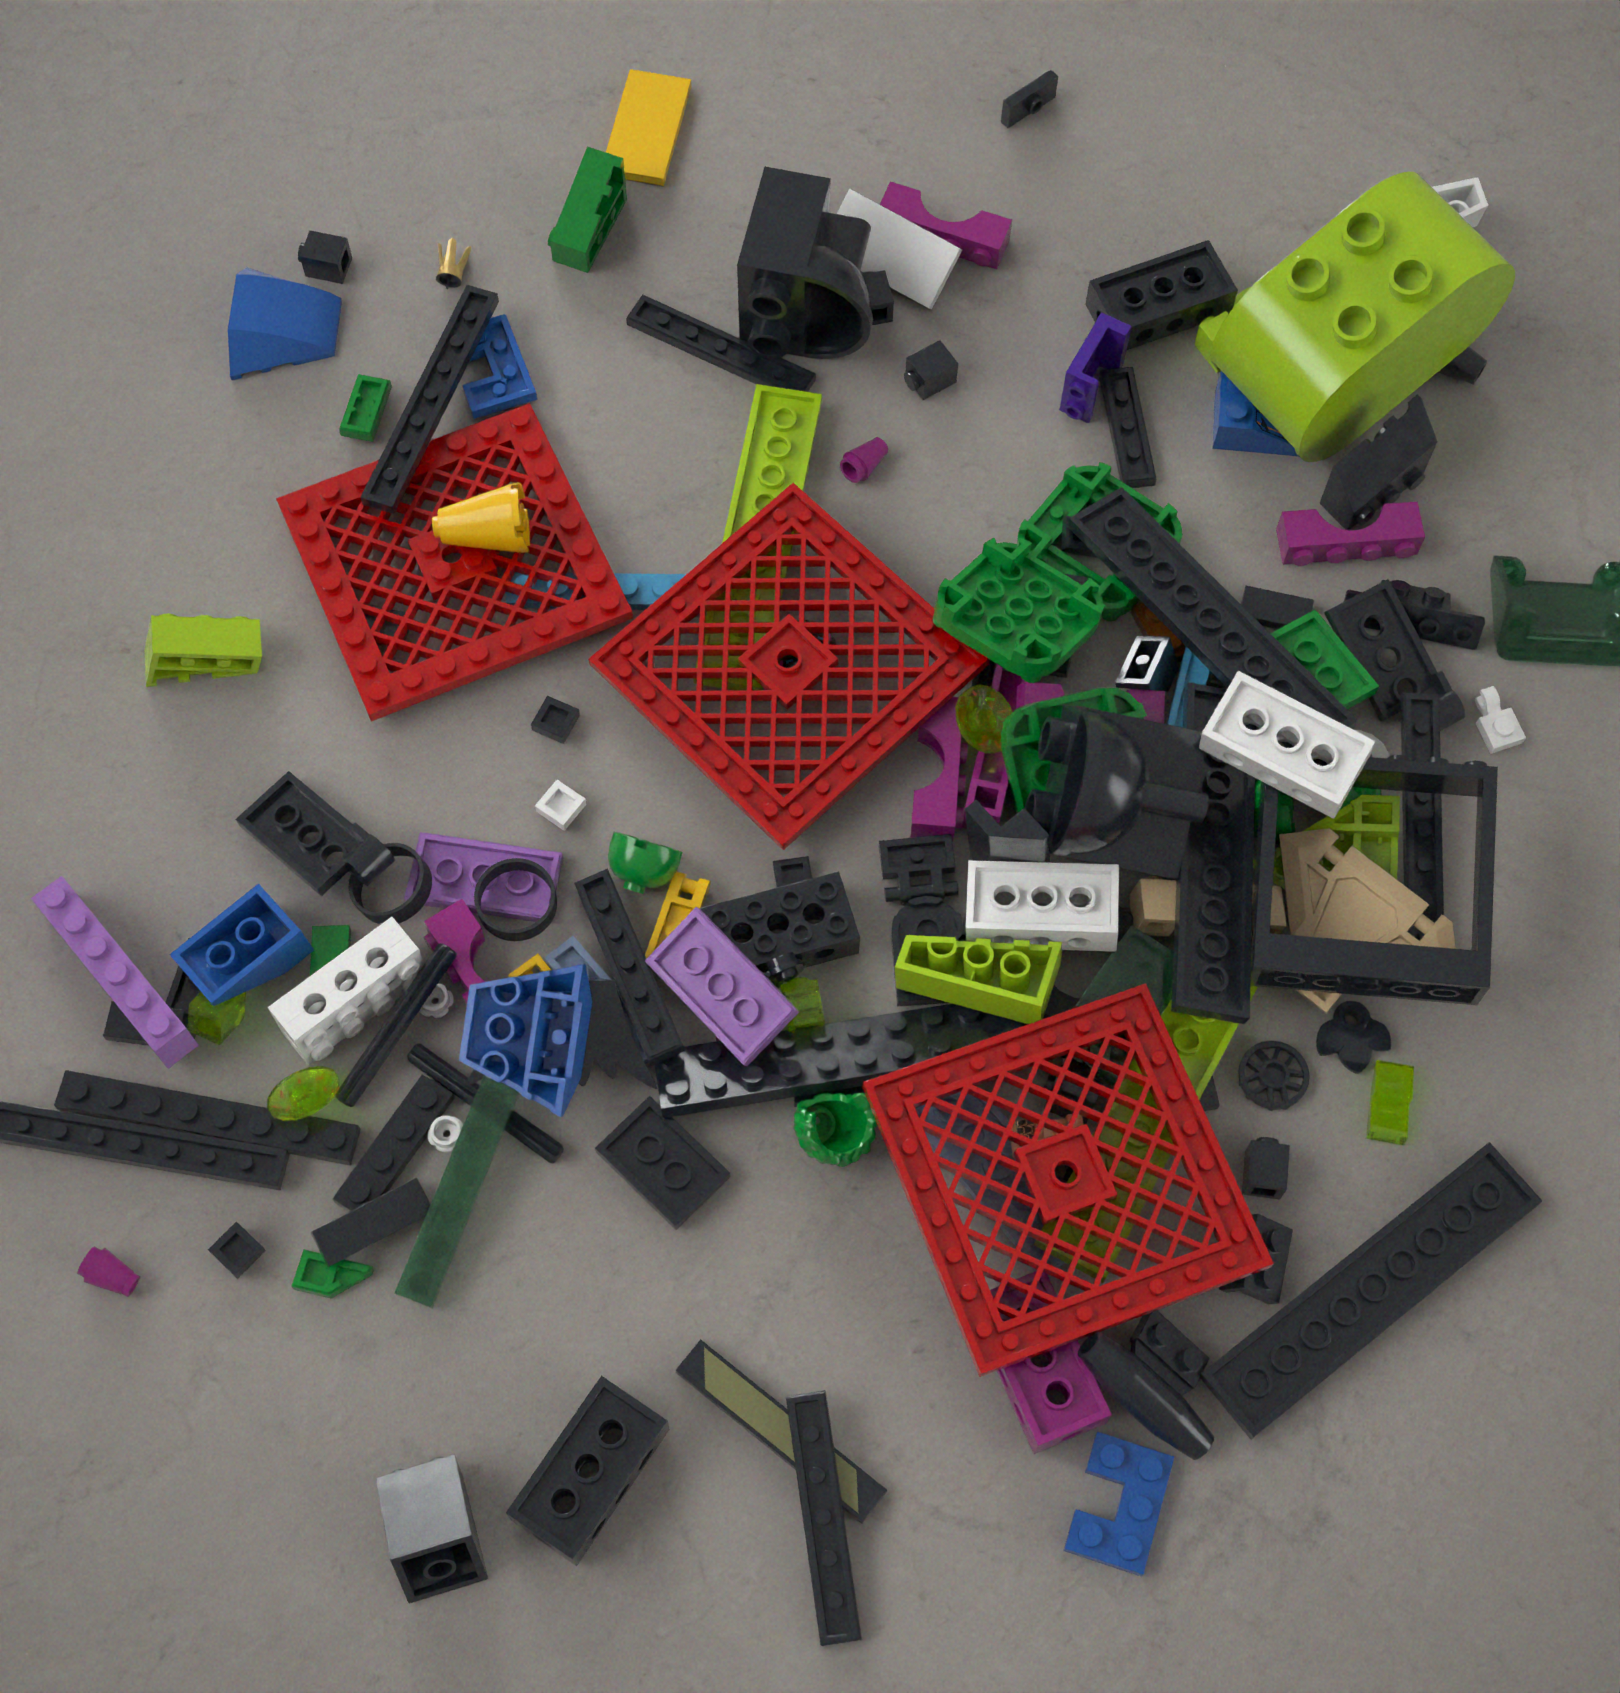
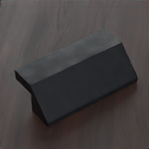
[965,800,1050,863]

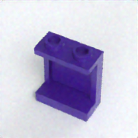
[1059,312,1132,423]

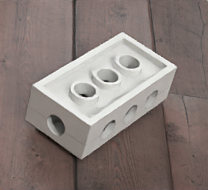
[1199,671,1375,819]
[966,860,1119,952]
[268,917,424,1065]

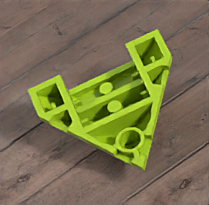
[1253,795,1400,891]

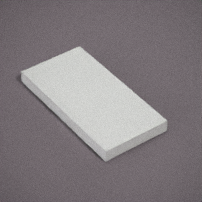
[837,189,962,309]

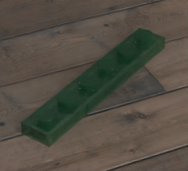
[394,1076,520,1309]

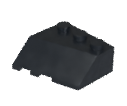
[1320,394,1438,530]

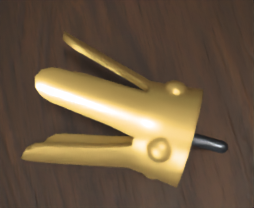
[436,238,472,289]

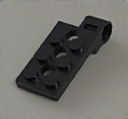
[1324,579,1465,731]
[236,771,395,897]

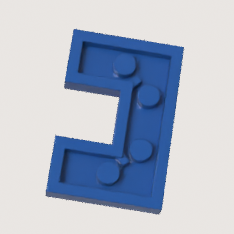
[442,314,537,419]
[1063,1432,1174,1577]

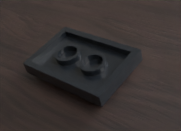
[595,1096,731,1230]

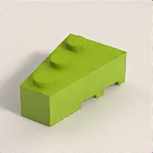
[144,613,262,687]

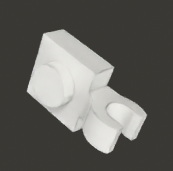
[1474,686,1526,754]

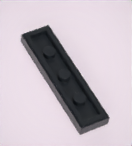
[1099,367,1157,488]

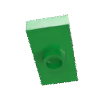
[339,374,392,442]

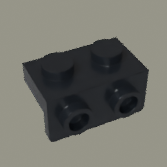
[1219,1214,1293,1305]

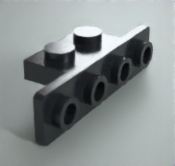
[1343,580,1485,650]

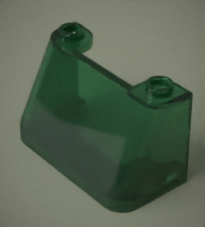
[1490,555,1620,666]

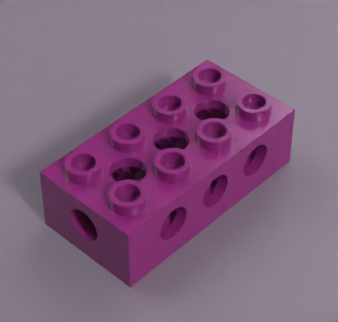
[990,1271,1112,1454]

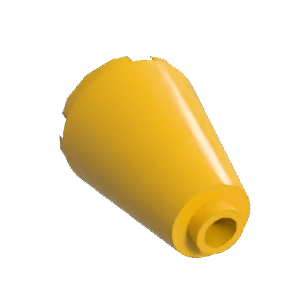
[432,482,530,553]

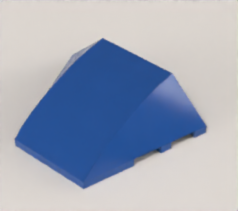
[228,267,342,380]
[459,964,592,1117]

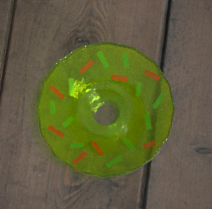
[955,684,1013,754]
[267,1066,340,1121]

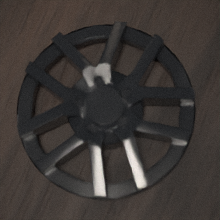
[1238,1041,1310,1111]

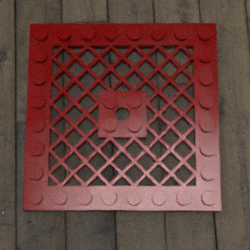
[276,403,633,722]
[588,483,990,850]
[862,983,1274,1377]

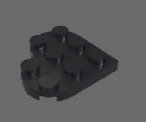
[891,896,966,1007]

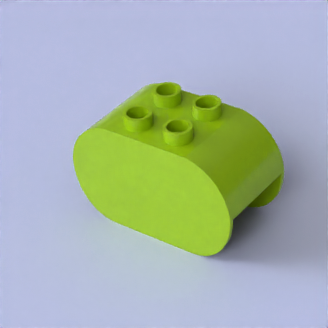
[1210,171,1515,462]

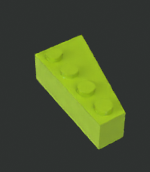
[895,935,1062,1024]

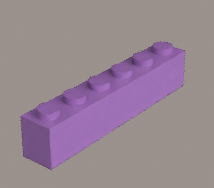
[31,876,199,1069]

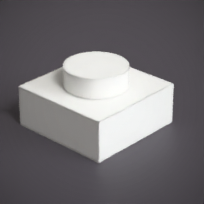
[535,780,587,831]

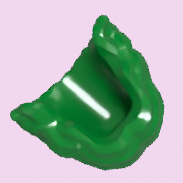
[793,1093,877,1167]

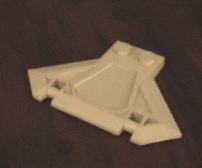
[1279,829,1456,1014]

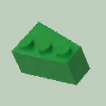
[548,146,627,273]

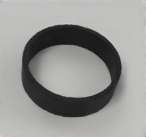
[348,843,432,924]
[474,858,557,941]

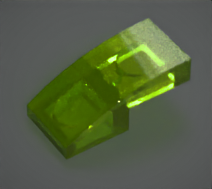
[1366,1060,1414,1145]

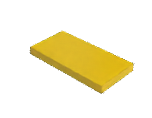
[606,69,692,186]

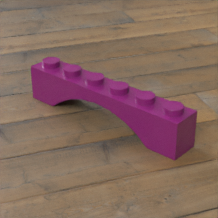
[962,664,1026,829]

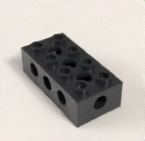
[1085,240,1238,350]
[699,871,860,974]
[506,1375,670,1566]

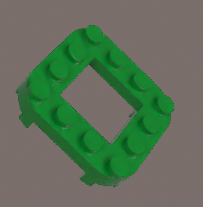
[1017,462,1183,622]

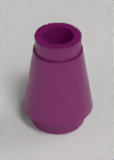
[840,437,888,483]
[77,1246,140,1297]

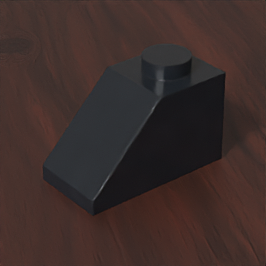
[1115,636,1179,692]

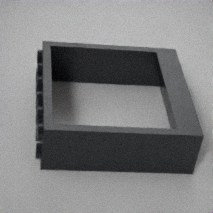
[1251,746,1498,1005]

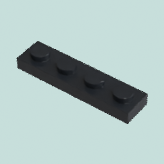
[332,1074,455,1212]

